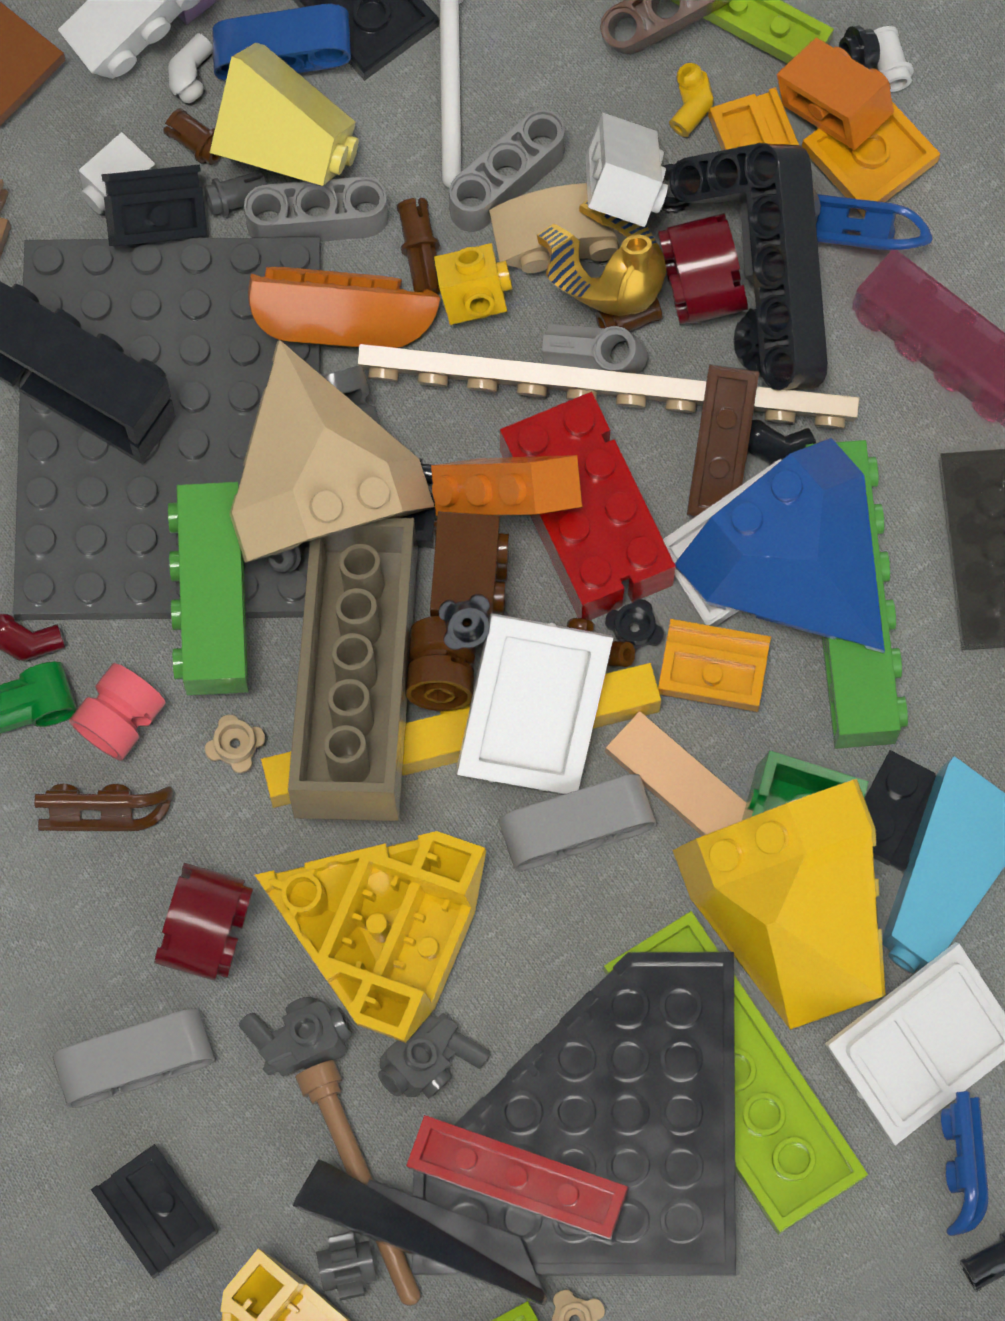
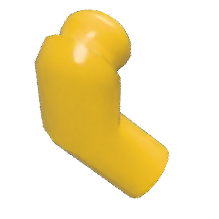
[669,63,714,137]

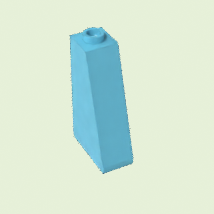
[882,756,1005,973]

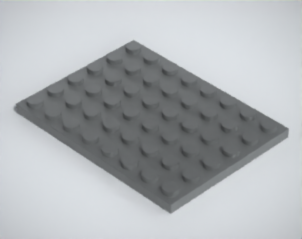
[13,237,320,620]

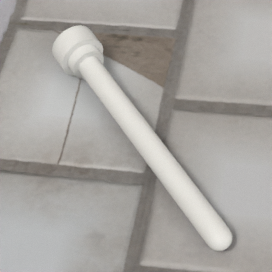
[435,0,463,188]

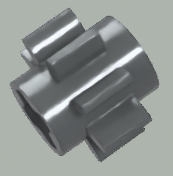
[316,1231,377,1301]

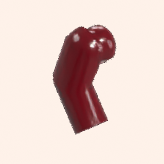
[0,614,65,661]

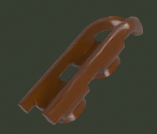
[34,783,173,831]

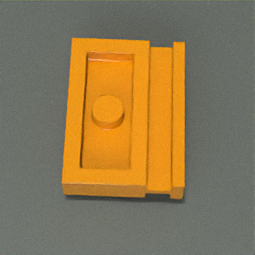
[708,87,799,150]
[658,619,771,712]

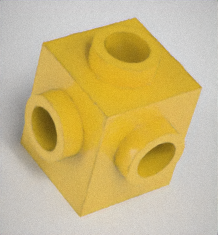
[434,243,513,325]

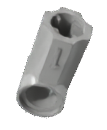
[542,324,647,374]

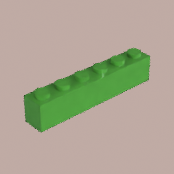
[805,440,908,749]

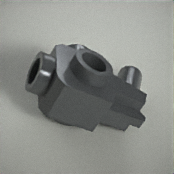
[239,997,352,1076]
[378,1013,490,1099]

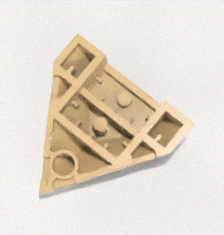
[230,340,435,563]

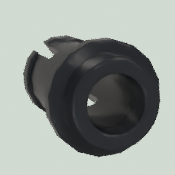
[960,1232,1005,1292]

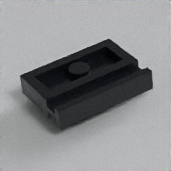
[101,165,207,246]
[864,750,936,874]
[91,1144,217,1279]

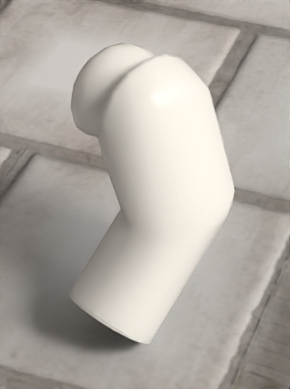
[168,33,213,103]

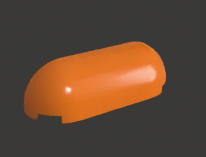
[248,267,441,348]

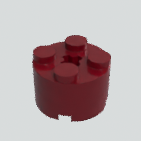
[658,213,748,325]
[154,862,253,981]

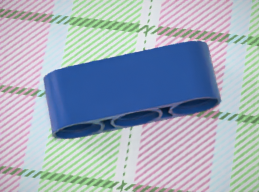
[212,4,351,81]

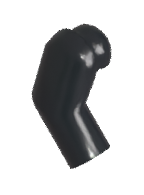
[748,419,816,465]

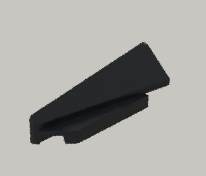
[293,1159,548,1306]

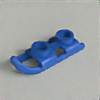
[816,194,933,250]
[941,1091,989,1236]

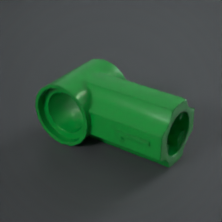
[0,661,77,734]

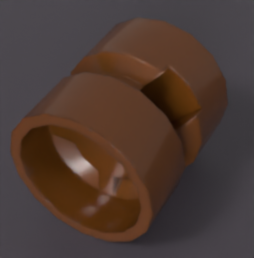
[406,616,476,711]

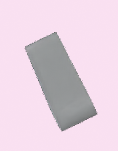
[449,110,565,232]
[244,177,388,241]
[498,774,657,871]
[53,1009,215,1108]

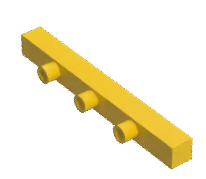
[261,663,661,808]

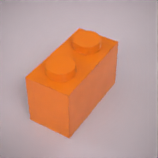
[777,37,894,150]

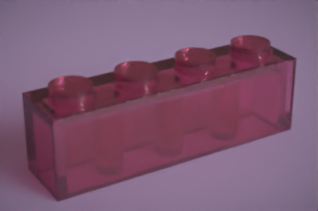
[852,249,1005,427]

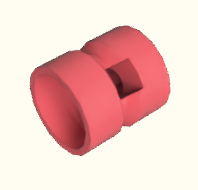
[69,663,166,761]

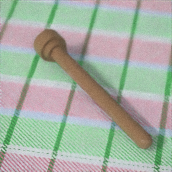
[295,1060,420,1306]

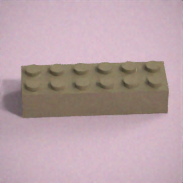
[288,518,418,821]

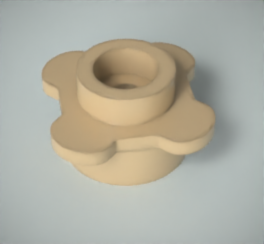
[205,715,265,773]
[551,1290,605,1321]

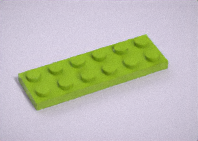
[603,911,868,1235]

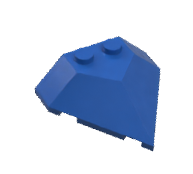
[675,438,885,653]

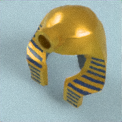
[537,200,666,316]

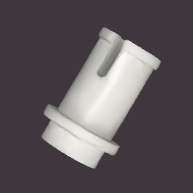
[874,26,914,92]

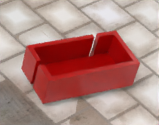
[499,391,676,620]

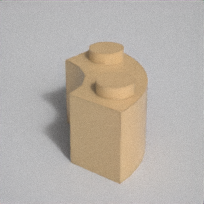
[489,183,620,273]

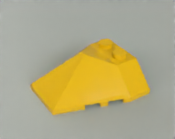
[672,779,886,1030]

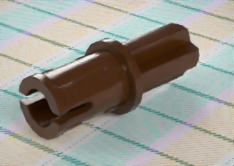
[397,198,440,294]

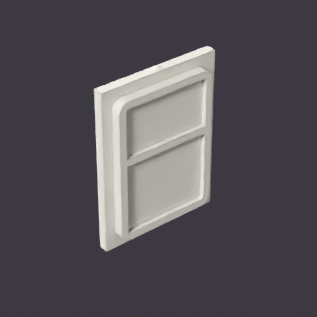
[456,613,613,794]
[825,942,1005,1146]

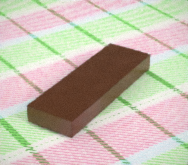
[687,364,759,516]

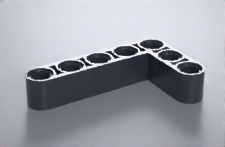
[669,143,828,390]

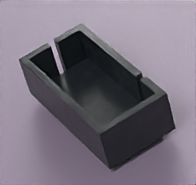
[0,281,176,464]

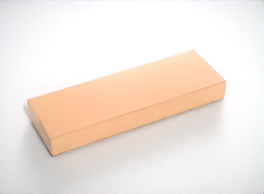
[605,712,746,836]

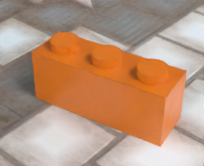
[431,455,582,516]

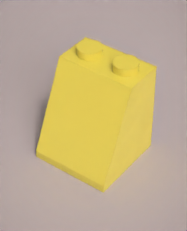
[210,43,359,186]

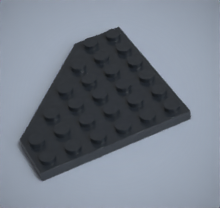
[412,952,736,1276]

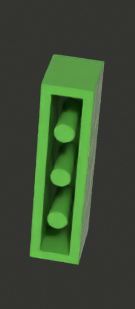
[168,482,249,696]

